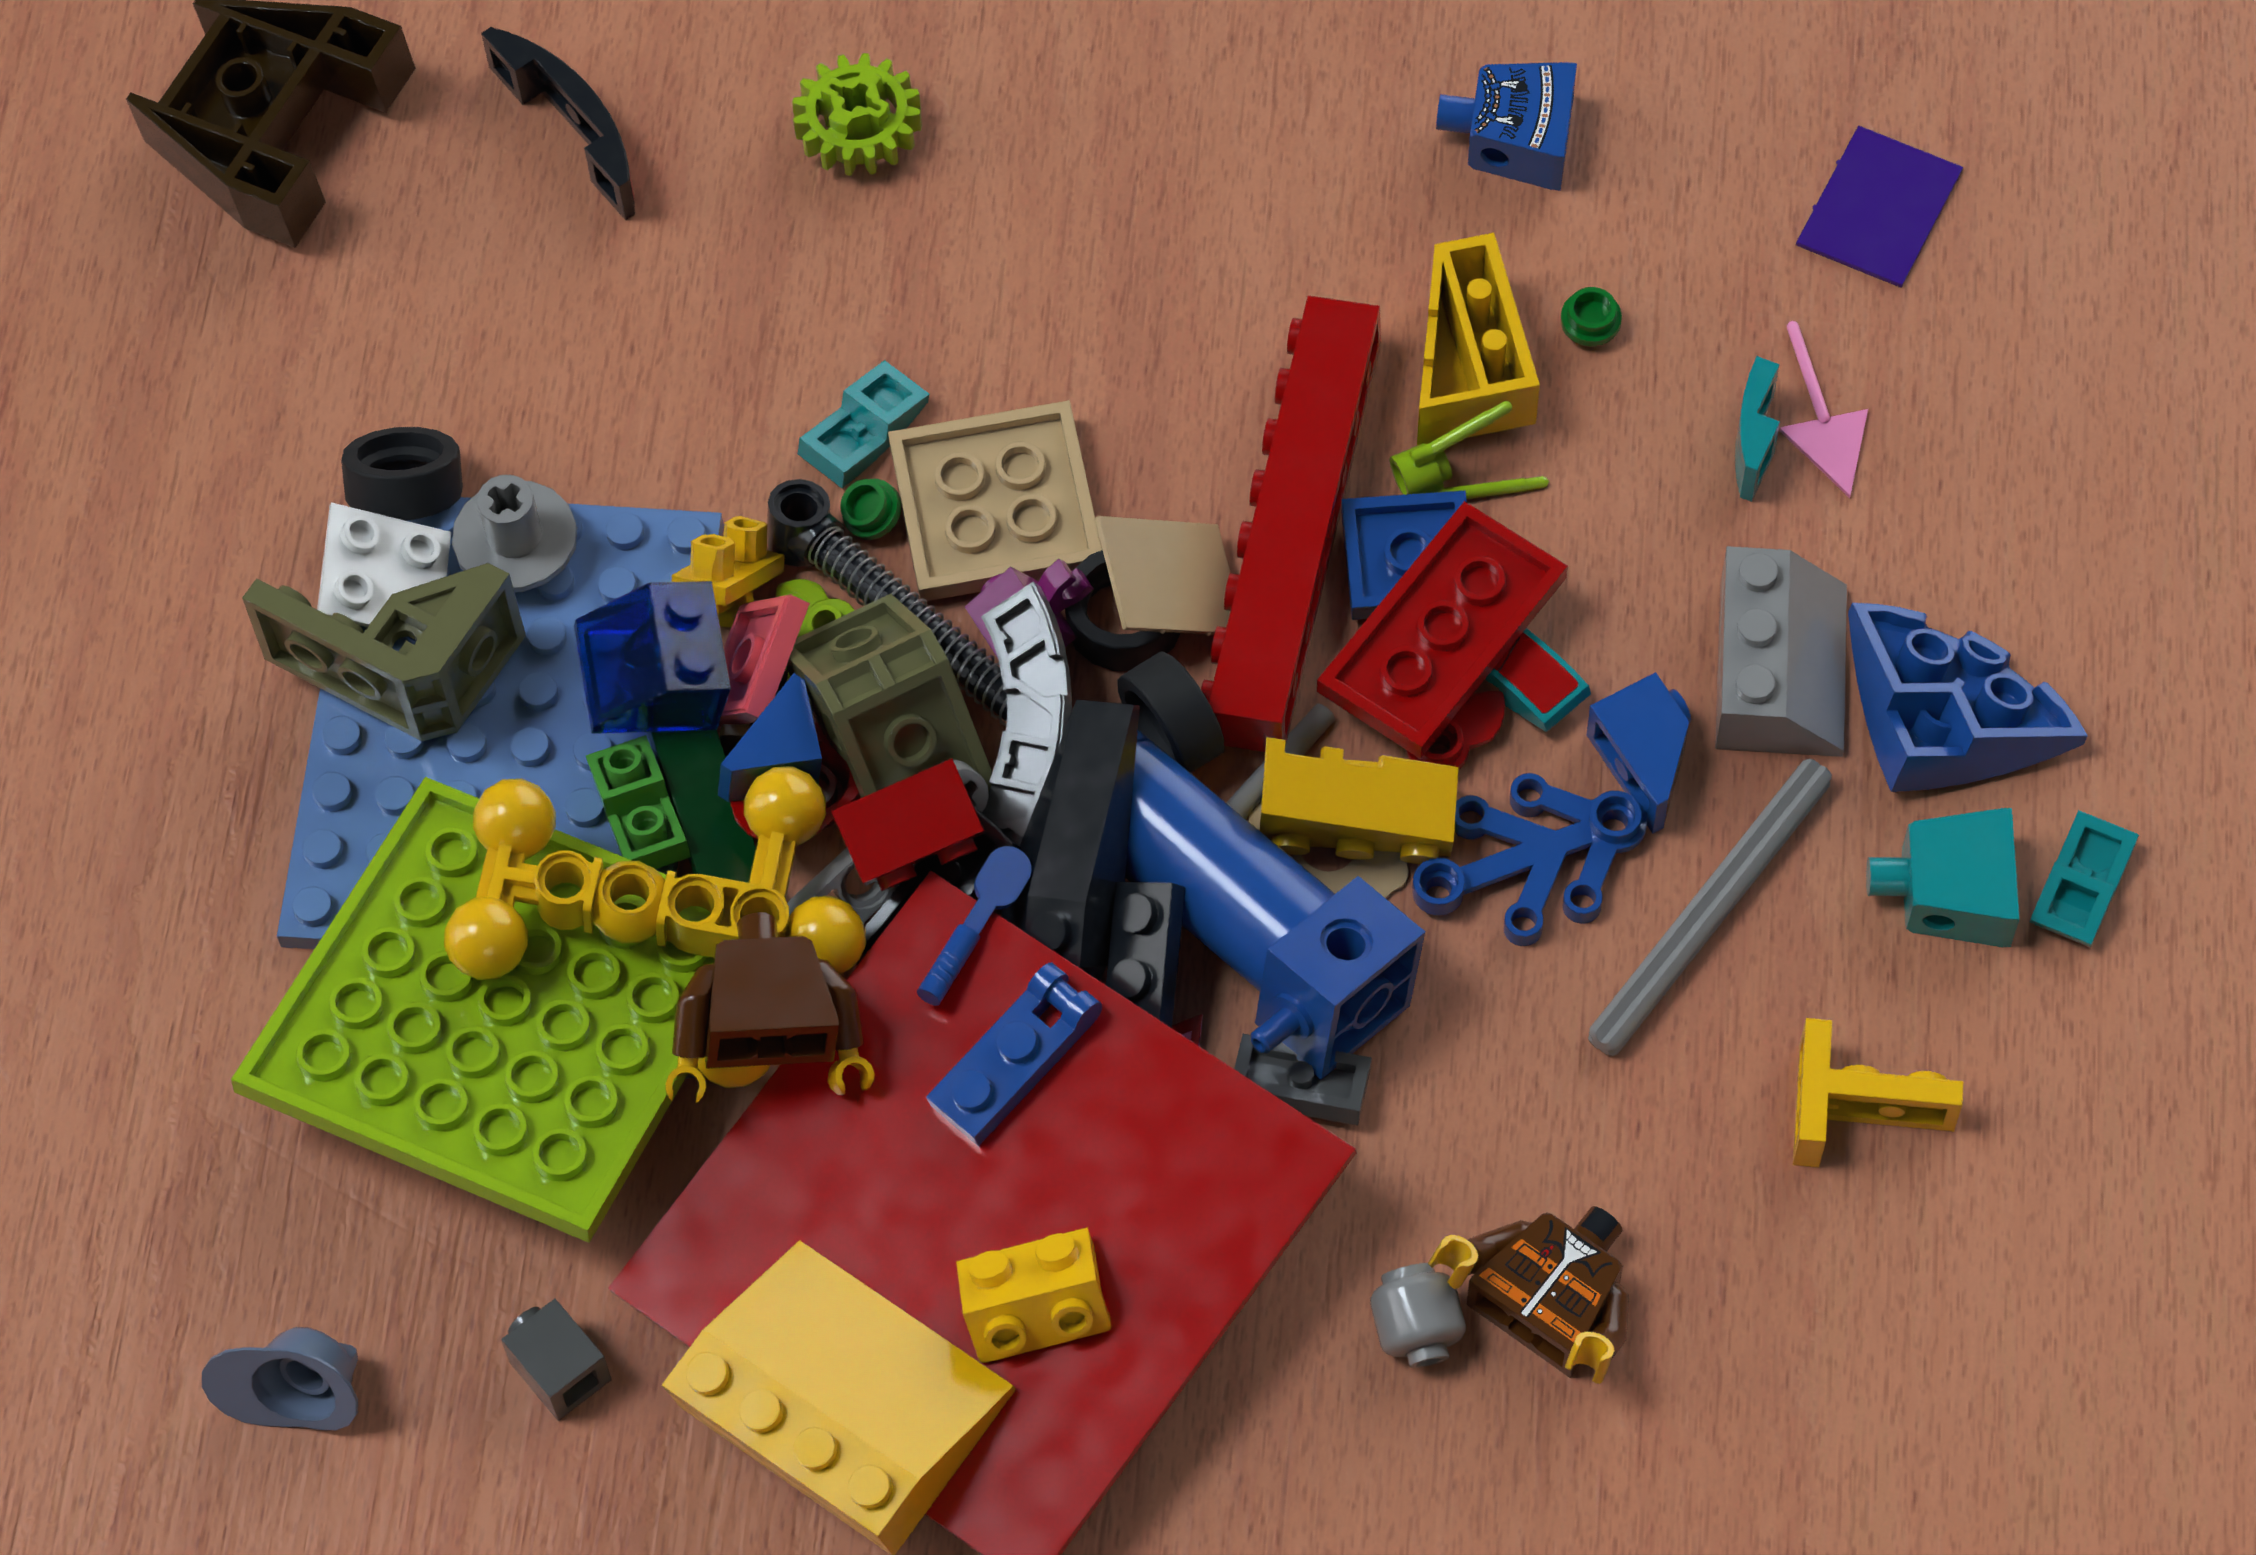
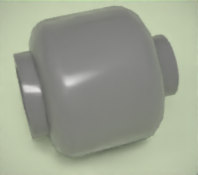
[1370,1263,1466,1368]

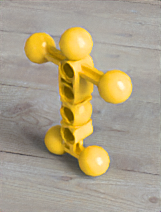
[444,766,866,1088]

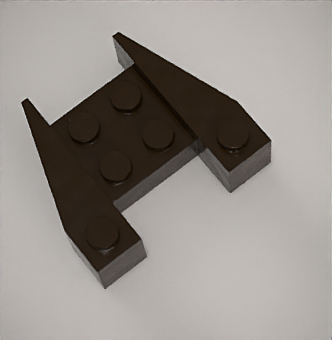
[126,0,416,248]

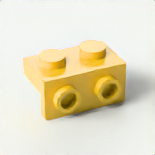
[956,1227,1111,1363]

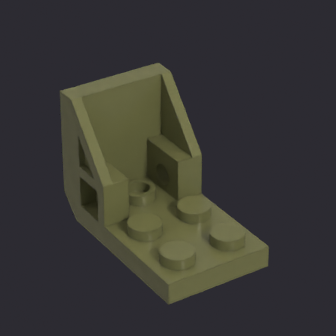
[242,563,526,741]
[786,593,992,798]

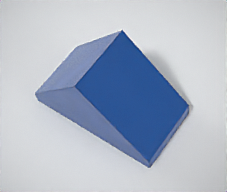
[718,673,822,802]

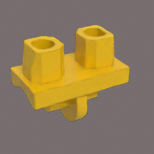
[671,516,785,627]

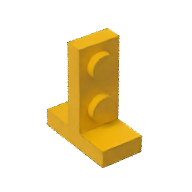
[1793,1018,1963,1168]

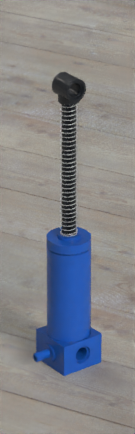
[767,479,1426,1079]

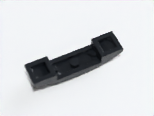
[481,27,635,220]

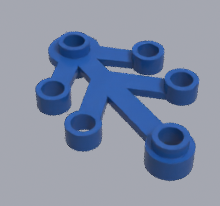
[1412,773,1647,946]

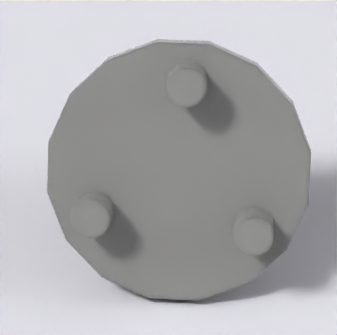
[452,475,577,593]

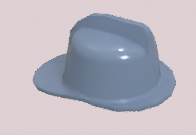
[202,1327,358,1431]

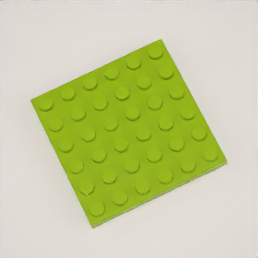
[231,777,714,1243]

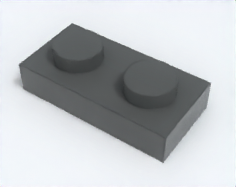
[1234,1034,1372,1126]

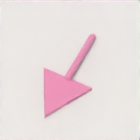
[1779,321,1868,498]

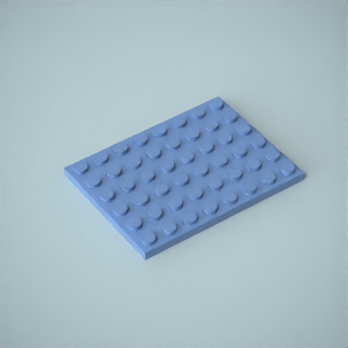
[277,497,724,949]

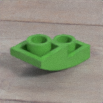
[585,735,691,869]

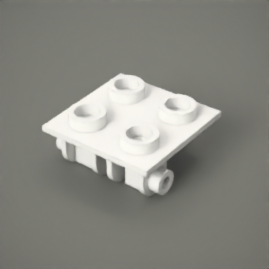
[317,503,451,638]

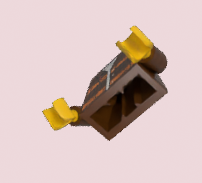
[665,912,874,1103]
[1428,1206,1629,1384]

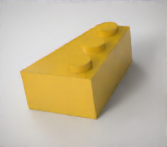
[1259,737,1459,864]

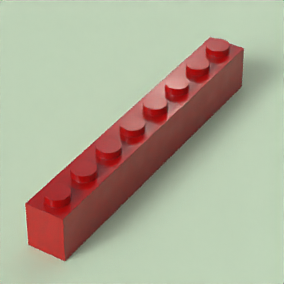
[1201,295,1381,752]

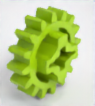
[792,53,922,176]

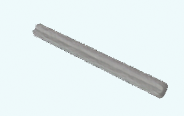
[1588,759,1832,1056]

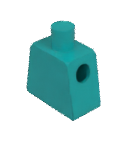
[1866,808,2019,947]

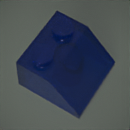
[574,581,731,734]

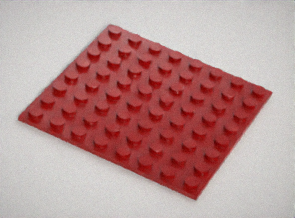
[608,871,1357,1555]

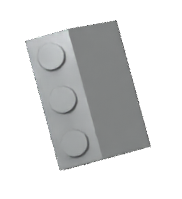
[1715,546,1847,757]

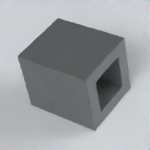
[501,1298,612,1421]

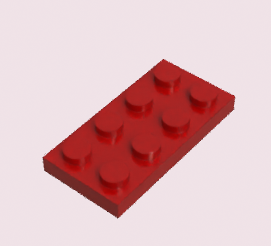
[1317,501,1568,759]

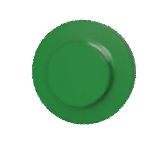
[1561,287,1622,346]
[840,479,901,540]

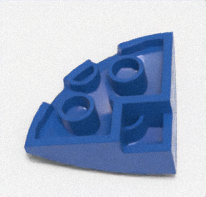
[1848,603,2088,792]

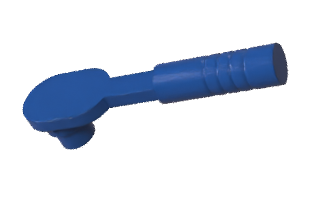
[917,846,1032,1006]

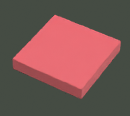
[705,594,810,728]

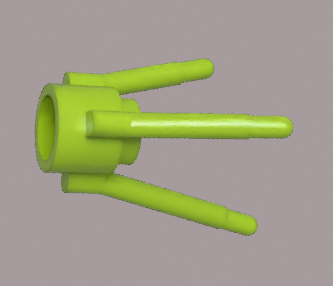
[1389,401,1549,499]

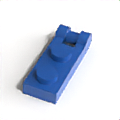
[926,962,1102,1147]

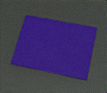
[1796,125,1963,288]

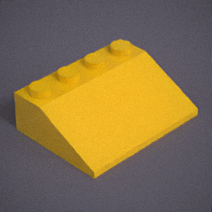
[662,1240,1016,1555]

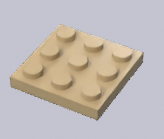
[888,400,1102,602]

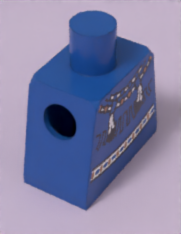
[1436,62,1577,191]

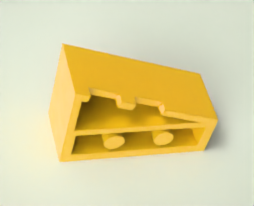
[1417,233,1540,445]

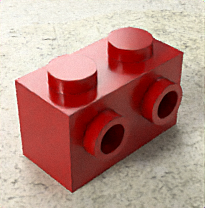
[831,758,985,891]

